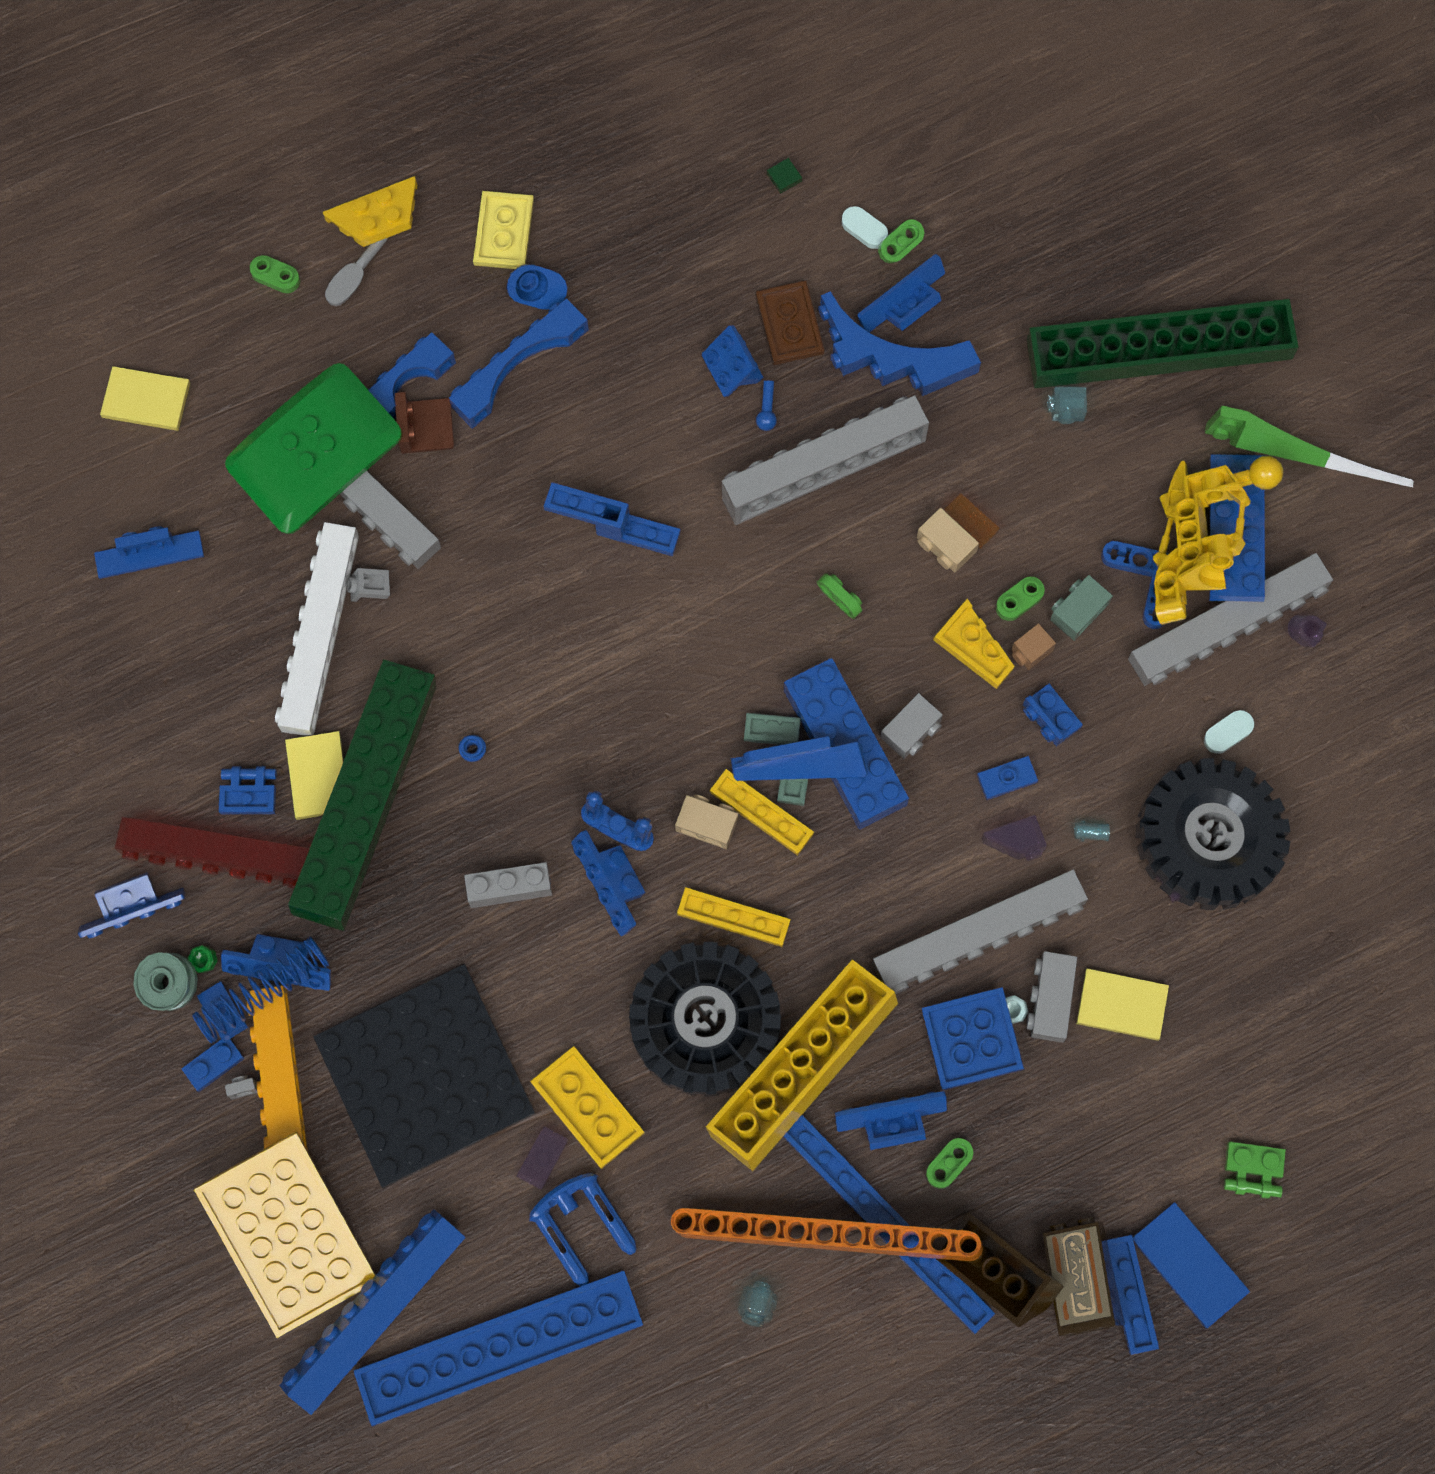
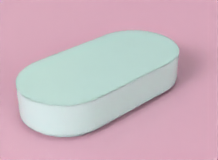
[842,206,888,249]
[1204,710,1254,754]

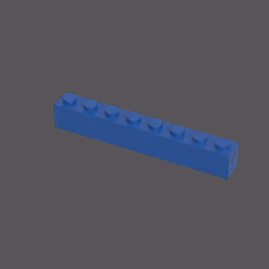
[279,1209,466,1415]

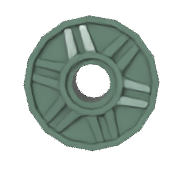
[133,952,198,1011]

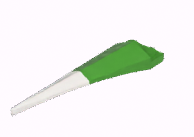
[1205,406,1414,487]

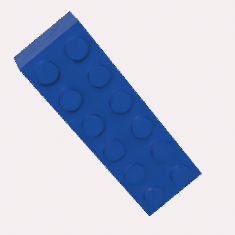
[783,658,909,830]

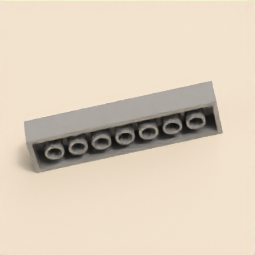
[722,395,929,526]

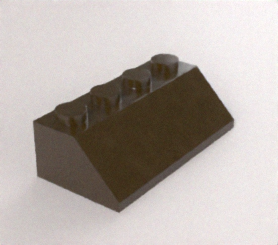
[935,1212,1064,1327]

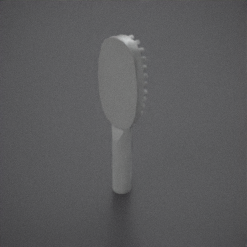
[325,238,388,306]

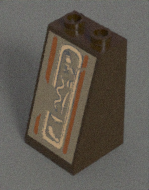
[1043,1217,1125,1337]

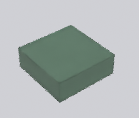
[777,779,808,806]

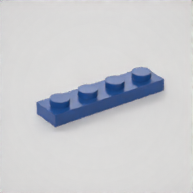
[1107,1235,1159,1355]

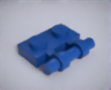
[219,766,277,814]

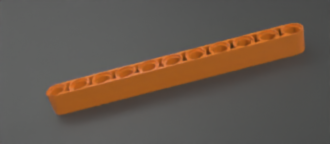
[671,1208,983,1261]

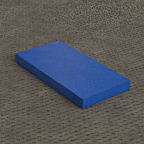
[1133,1202,1250,1329]

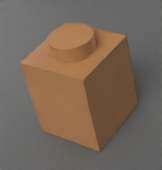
[1011,623,1056,670]

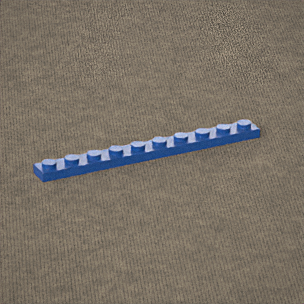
[783,1115,995,1335]

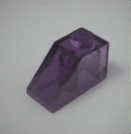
[981,815,1047,861]

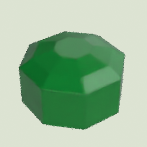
[188,945,218,973]

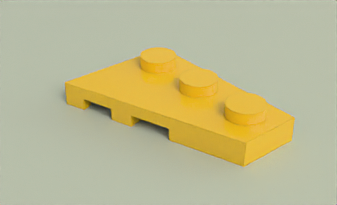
[934,599,1015,689]

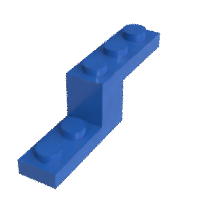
[544,483,681,556]

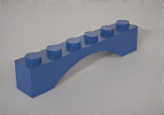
[449,298,589,429]

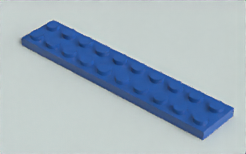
[354,1271,644,1427]

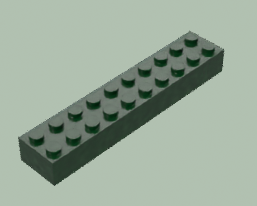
[1027,299,1299,388]
[288,659,436,931]

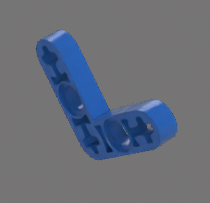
[1101,541,1170,629]

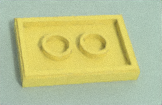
[473,191,534,269]
[100,366,190,431]
[285,731,344,820]
[1076,969,1169,1041]

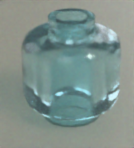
[737,1281,778,1327]

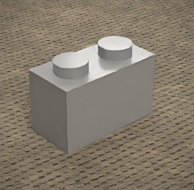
[880,693,942,759]

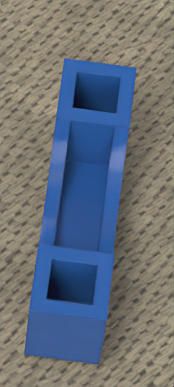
[368,332,456,419]

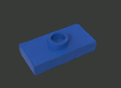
[977,756,1038,800]
[197,981,248,1042]

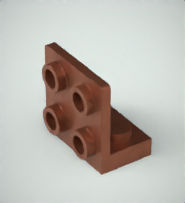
[395,392,454,454]

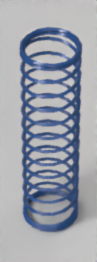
[192,936,330,1043]

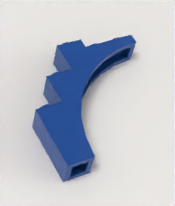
[818,291,981,396]

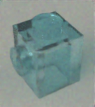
[1047,387,1087,424]

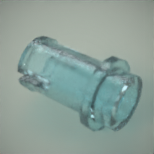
[1074,820,1110,842]

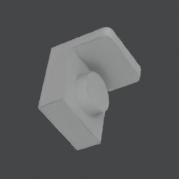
[347,568,390,602]

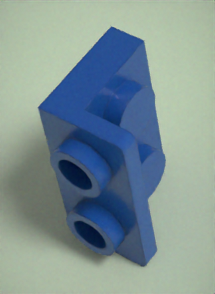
[1023,684,1083,747]

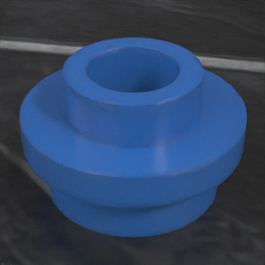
[459,735,486,762]

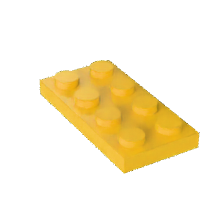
[530,1046,645,1169]

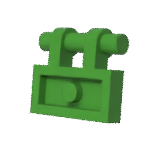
[1224,1142,1286,1199]

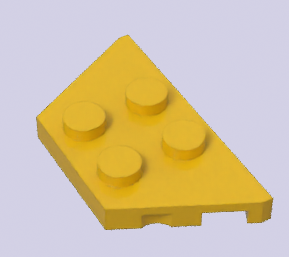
[323,176,418,247]

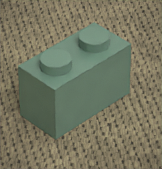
[1050,575,1113,641]

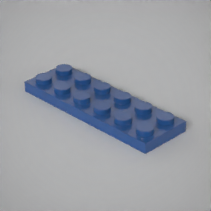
[1209,455,1265,602]

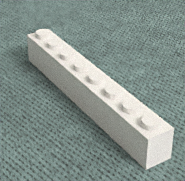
[275,522,359,736]

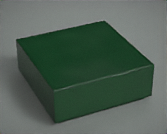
[767,158,802,194]

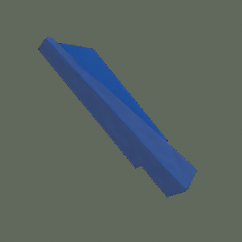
[731,736,867,781]

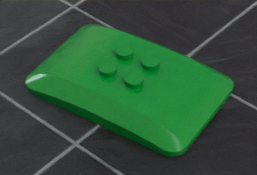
[225,363,402,534]

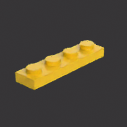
[710,769,814,856]
[677,887,791,947]

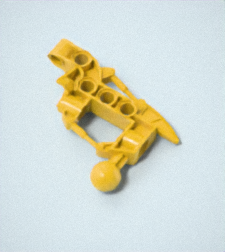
[1153,456,1283,625]

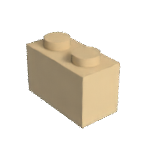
[917,508,979,573]
[675,795,738,850]

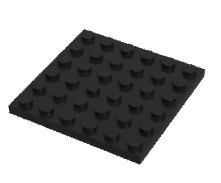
[313,964,536,1189]

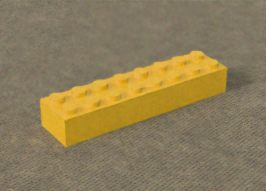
[706,960,898,1171]

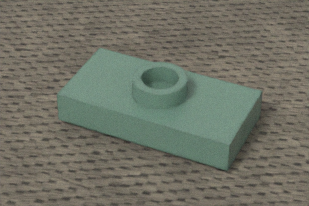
[744,713,800,745]

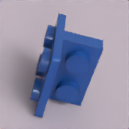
[702,325,764,397]

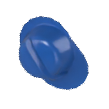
[507,264,567,310]

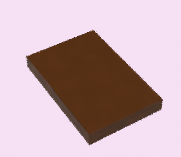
[756,280,824,365]

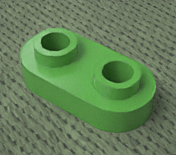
[878,219,924,263]
[250,255,300,293]
[817,574,862,619]
[996,577,1045,621]
[926,1138,973,1189]

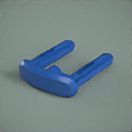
[581,791,654,851]
[529,1173,637,1287]

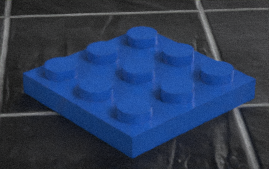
[922,987,1025,1090]

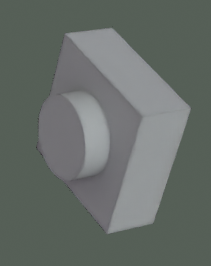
[225,1076,258,1100]

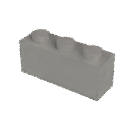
[464,862,552,908]
[1027,951,1077,1043]

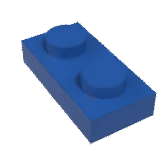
[182,1039,245,1092]

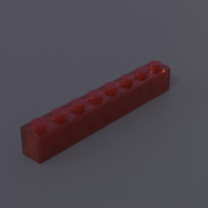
[115,817,310,888]

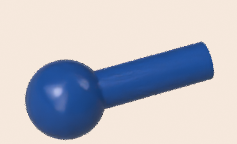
[756,381,777,431]

